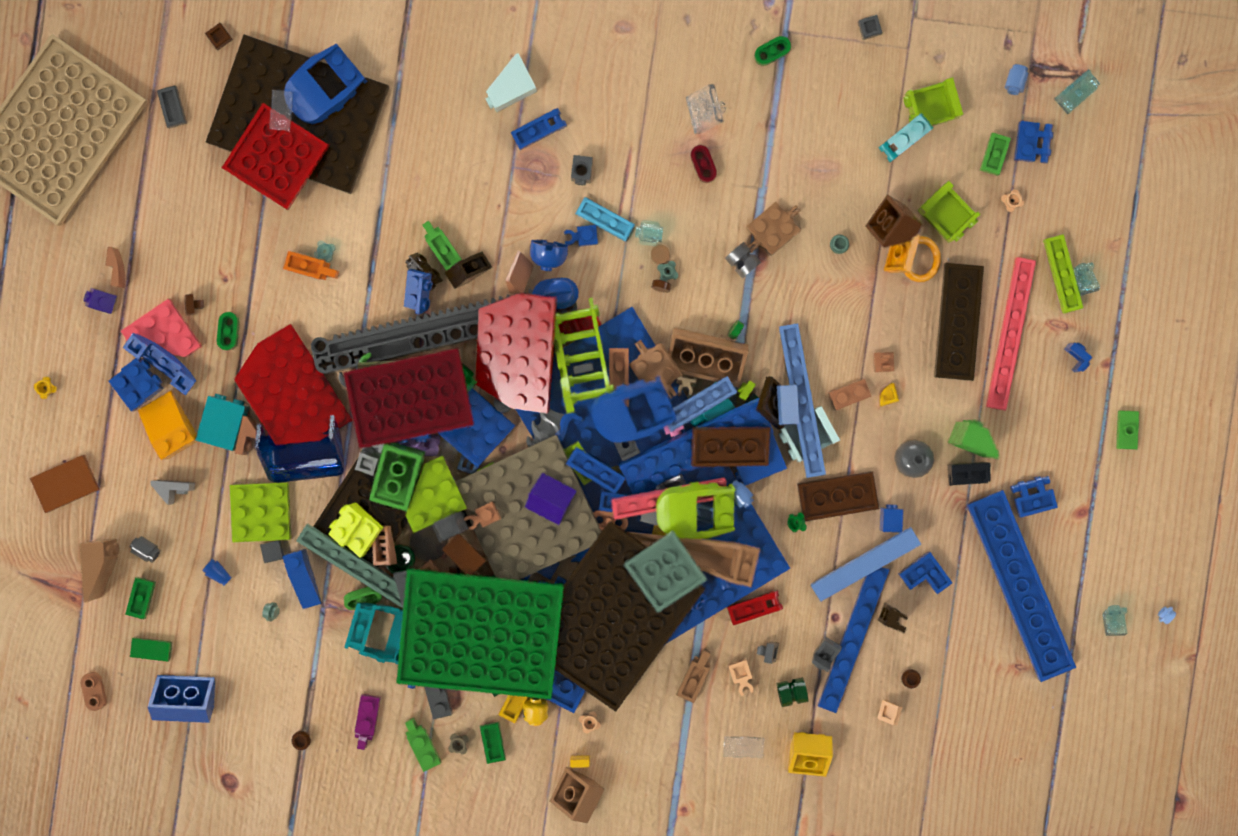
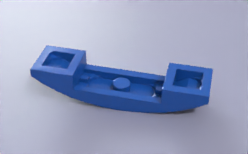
[123,333,196,396]

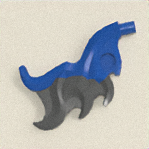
[526,399,583,447]

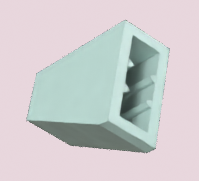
[485,53,537,113]

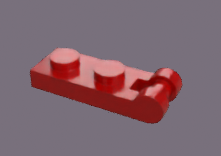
[727,590,783,626]

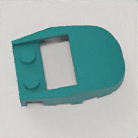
[344,602,403,664]

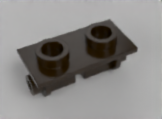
[405,252,443,291]

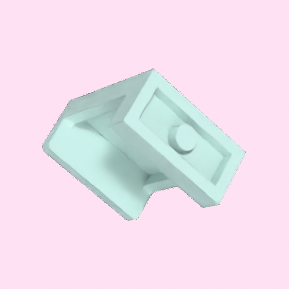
[778,406,840,462]

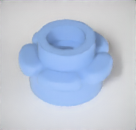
[1158,607,1176,624]

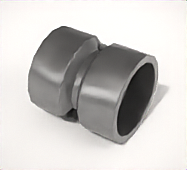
[725,242,761,279]

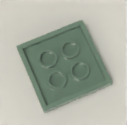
[624,530,707,612]

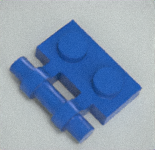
[1014,121,1054,164]
[1011,476,1058,518]

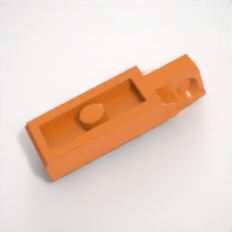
[283,251,339,280]

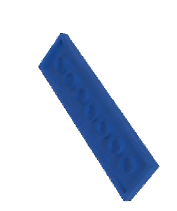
[618,398,774,495]

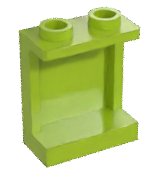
[903,77,963,126]
[917,181,980,243]

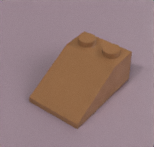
[79,539,120,602]

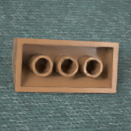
[668,327,749,387]

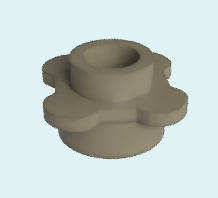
[448,734,469,754]

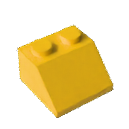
[788,732,833,777]

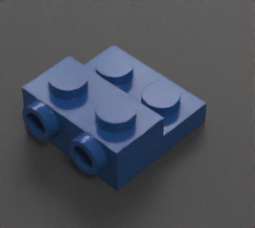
[108,358,164,412]

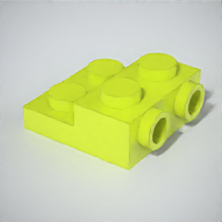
[329,503,384,558]

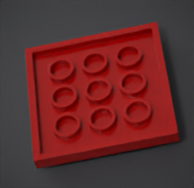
[221,103,329,210]

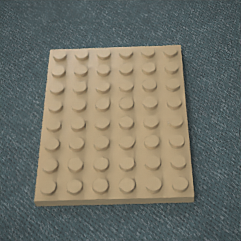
[0,34,148,226]

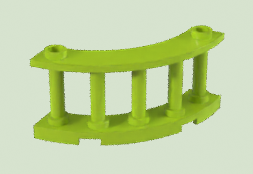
[554,298,614,413]

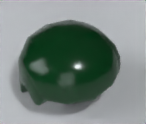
[386,544,415,574]

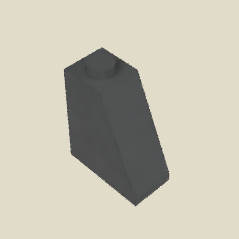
[431,510,472,543]

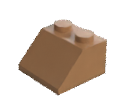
[549,767,604,823]

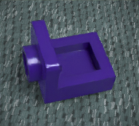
[83,288,117,314]

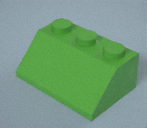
[948,420,999,459]

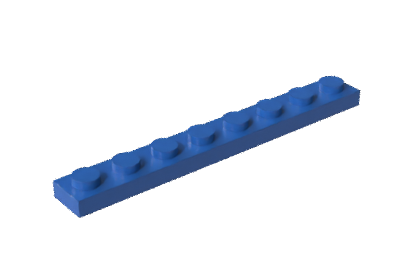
[817,567,889,713]

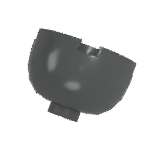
[894,440,934,478]

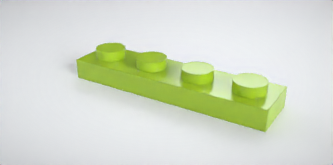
[1043,234,1083,314]

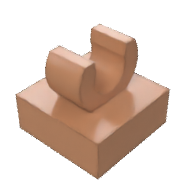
[873,352,894,372]

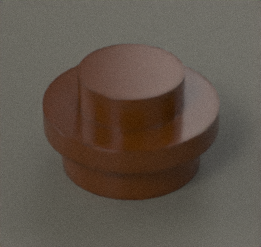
[901,669,921,689]
[291,731,311,750]

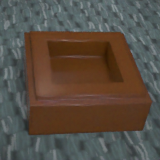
[205,23,233,51]

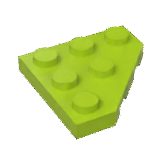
[406,455,467,533]

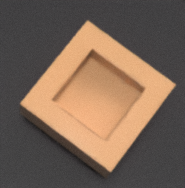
[878,700,902,725]

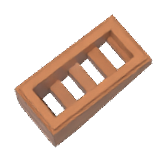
[372,526,397,565]

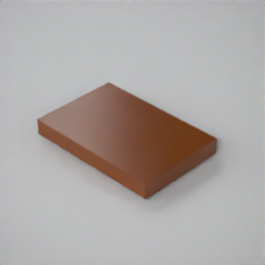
[30,455,100,513]

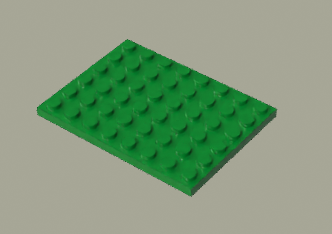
[396,569,564,699]

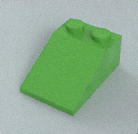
[369,442,426,511]

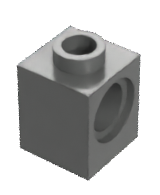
[571,155,593,186]

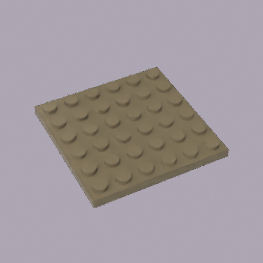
[455,435,602,580]

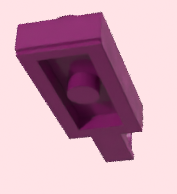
[354,694,381,750]

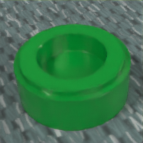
[727,320,744,340]

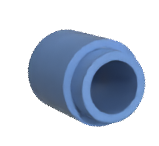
[1005,64,1029,95]
[732,480,754,508]

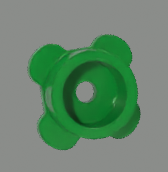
[787,512,807,533]

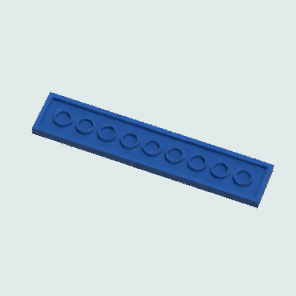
[966,490,1076,682]

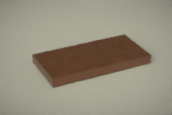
[691,427,771,467]
[797,471,879,521]

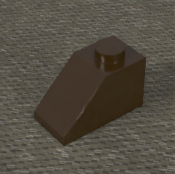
[445,251,492,289]

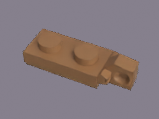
[676,648,711,703]

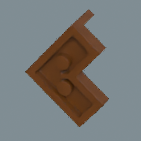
[442,534,487,575]

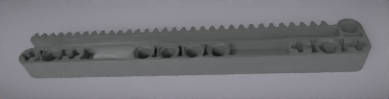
[311,289,577,374]

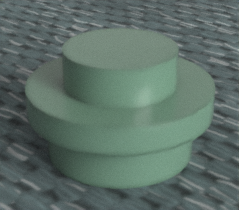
[830,235,849,254]
[262,602,279,622]

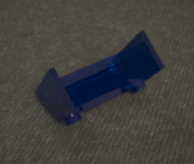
[255,415,344,483]

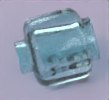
[635,220,663,246]

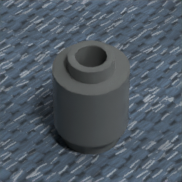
[130,536,161,563]

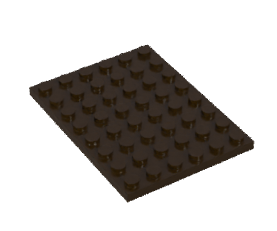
[206,34,389,194]
[555,520,705,712]

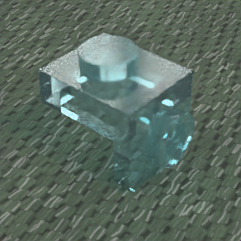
[1074,262,1100,296]
[1102,605,1128,636]

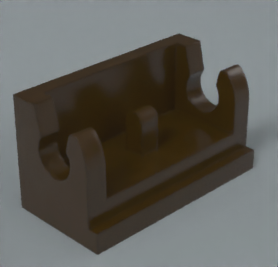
[878,602,908,633]

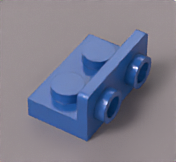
[404,269,432,315]

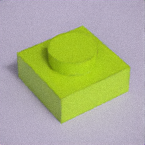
[737,380,756,401]

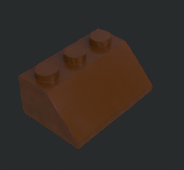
[865,194,923,248]

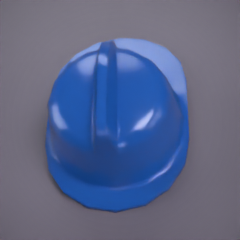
[532,278,579,309]

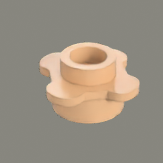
[1001,189,1024,212]
[579,711,601,733]

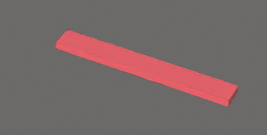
[986,257,1036,411]

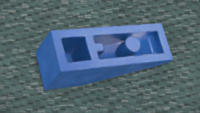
[282,549,322,609]

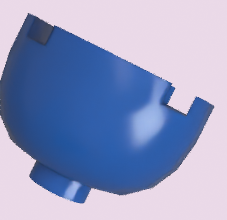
[530,239,568,271]

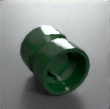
[776,677,809,707]

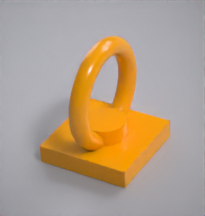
[883,234,941,282]

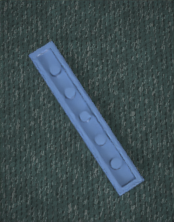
[811,527,921,601]

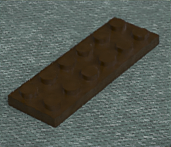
[934,263,984,381]

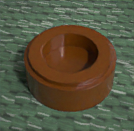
[651,279,671,293]

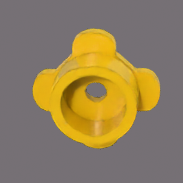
[34,377,57,399]

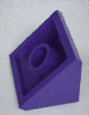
[525,473,577,525]

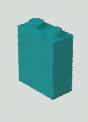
[195,393,250,451]

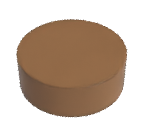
[651,245,670,264]

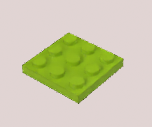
[230,482,291,542]

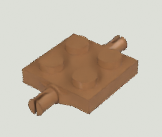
[746,202,801,256]
[629,340,683,399]

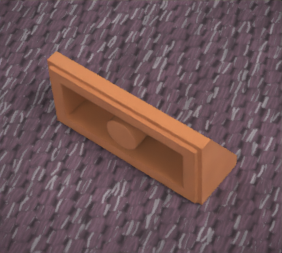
[506,251,534,294]

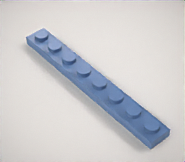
[779,323,826,478]

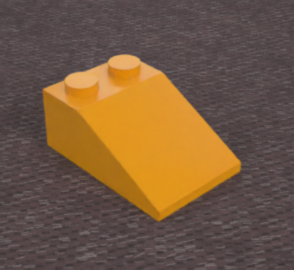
[138,391,198,460]

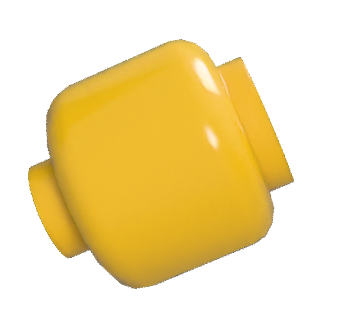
[523,697,548,726]

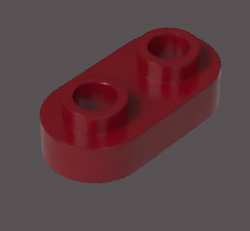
[690,145,717,183]

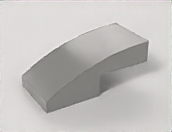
[355,444,385,476]

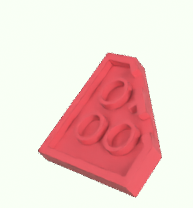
[121,299,202,357]

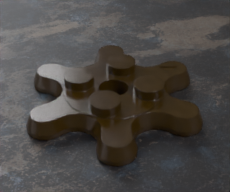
[355,480,418,538]

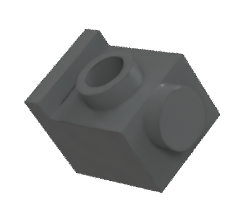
[614,440,640,461]

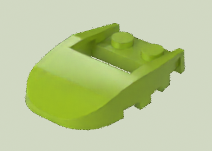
[656,482,735,539]

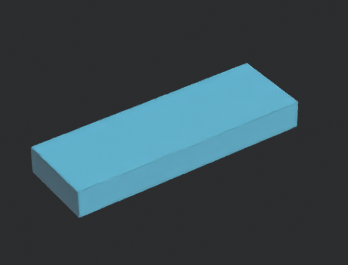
[575,197,635,242]

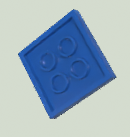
[438,388,515,468]

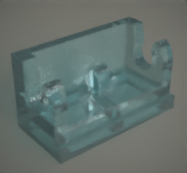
[1054,69,1100,114]

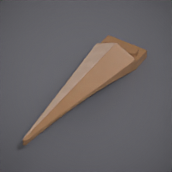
[627,532,760,587]

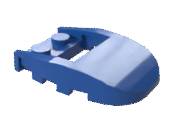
[284,43,367,124]
[591,376,677,443]

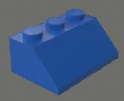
[147,675,215,723]

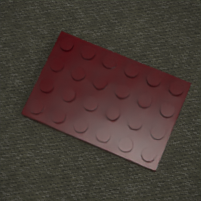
[343,348,475,449]

